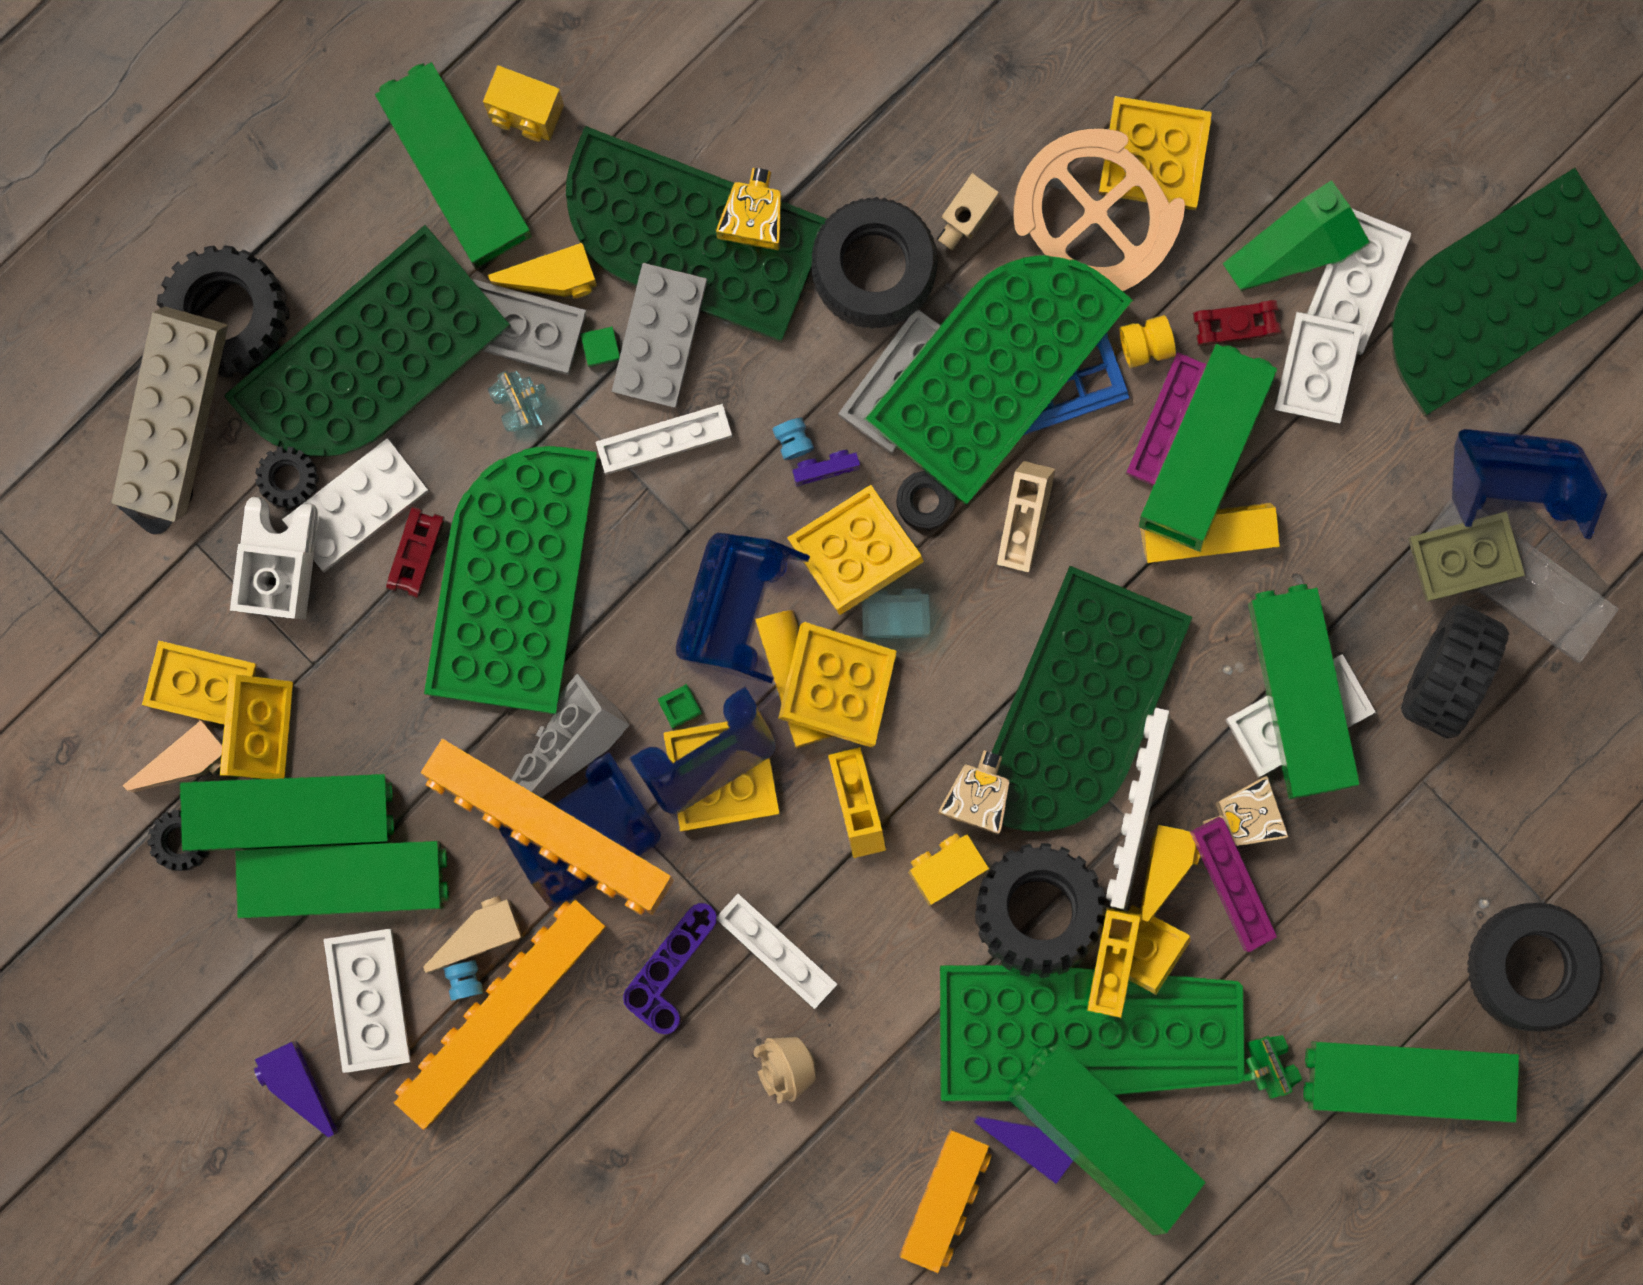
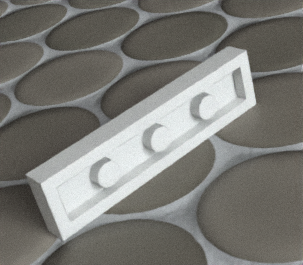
[596,404,732,475]
[717,894,837,1009]

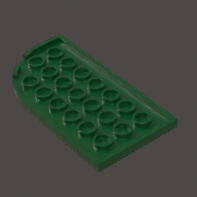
[566,126,827,343]
[1391,168,1643,417]
[224,225,511,457]
[991,566,1193,832]

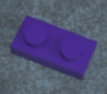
[792,450,860,487]

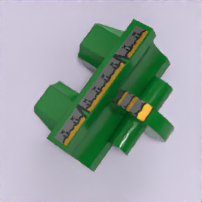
[1242,1035,1302,1099]

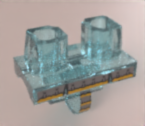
[488,371,547,432]

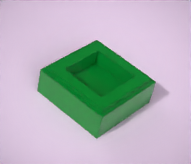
[581,326,620,367]
[657,684,702,729]

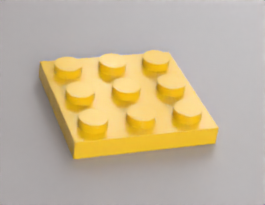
[1098,96,1212,210]
[787,485,924,615]
[778,622,897,747]
[663,715,779,832]

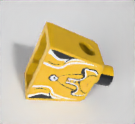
[716,168,781,250]

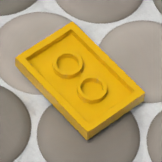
[142,641,257,725]
[220,674,293,779]

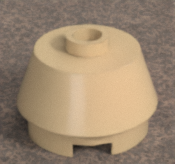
[754,1037,816,1104]

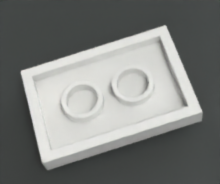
[1275,312,1362,423]

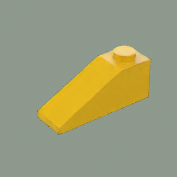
[488,243,597,298]
[828,747,886,858]
[1138,825,1200,930]
[1087,908,1140,1017]

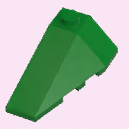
[1223,180,1370,291]

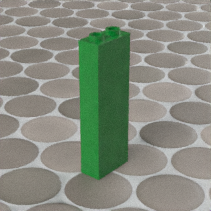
[374,62,532,269]
[1138,344,1278,552]
[1248,584,1360,800]
[180,774,394,852]
[235,841,449,919]
[1303,1041,1519,1122]
[1008,1044,1206,1236]

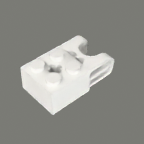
[230,497,318,619]

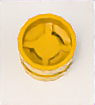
[1119,315,1176,369]

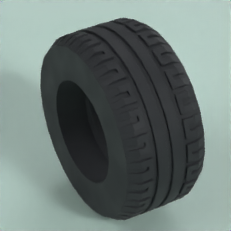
[812,197,938,329]
[1467,903,1603,1032]

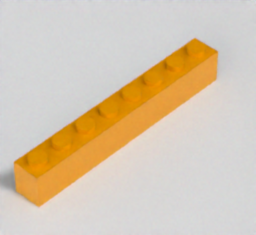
[421,739,674,916]
[394,900,607,1130]

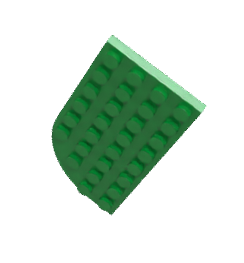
[864,255,1133,504]
[424,446,598,715]

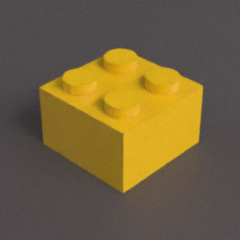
[483,65,564,142]
[908,833,989,906]

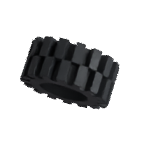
[255,446,319,509]
[147,810,210,871]

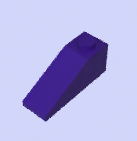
[254,1041,339,1137]
[973,1116,1073,1184]

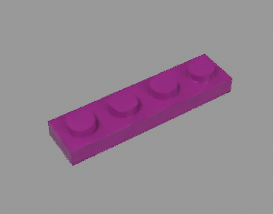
[1126,352,1207,486]
[1190,817,1277,952]

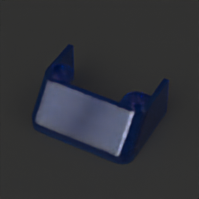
[1452,429,1608,539]
[676,533,810,684]

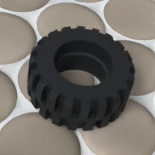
[156,245,289,377]
[1401,604,1509,738]
[975,843,1106,978]

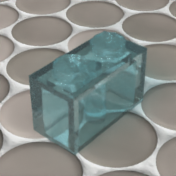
[862,589,930,639]

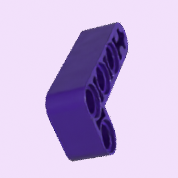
[623,903,717,1034]

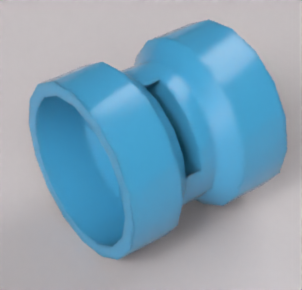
[772,417,814,461]
[443,960,484,1001]

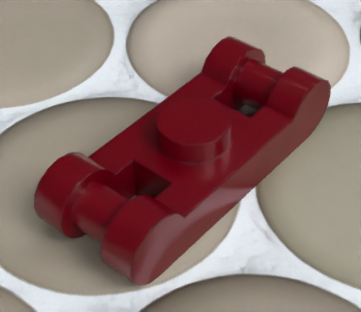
[1193,300,1282,346]
[386,507,445,598]

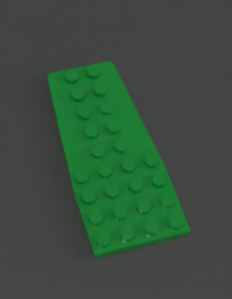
[940,965,1244,1101]

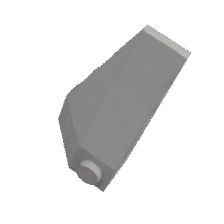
[511,673,629,797]

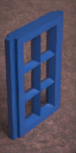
[1023,333,1129,436]

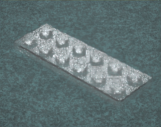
[1425,491,1619,663]

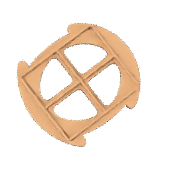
[1013,129,1185,291]

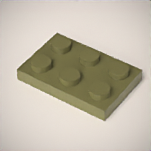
[1408,511,1525,602]

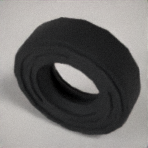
[896,471,956,531]

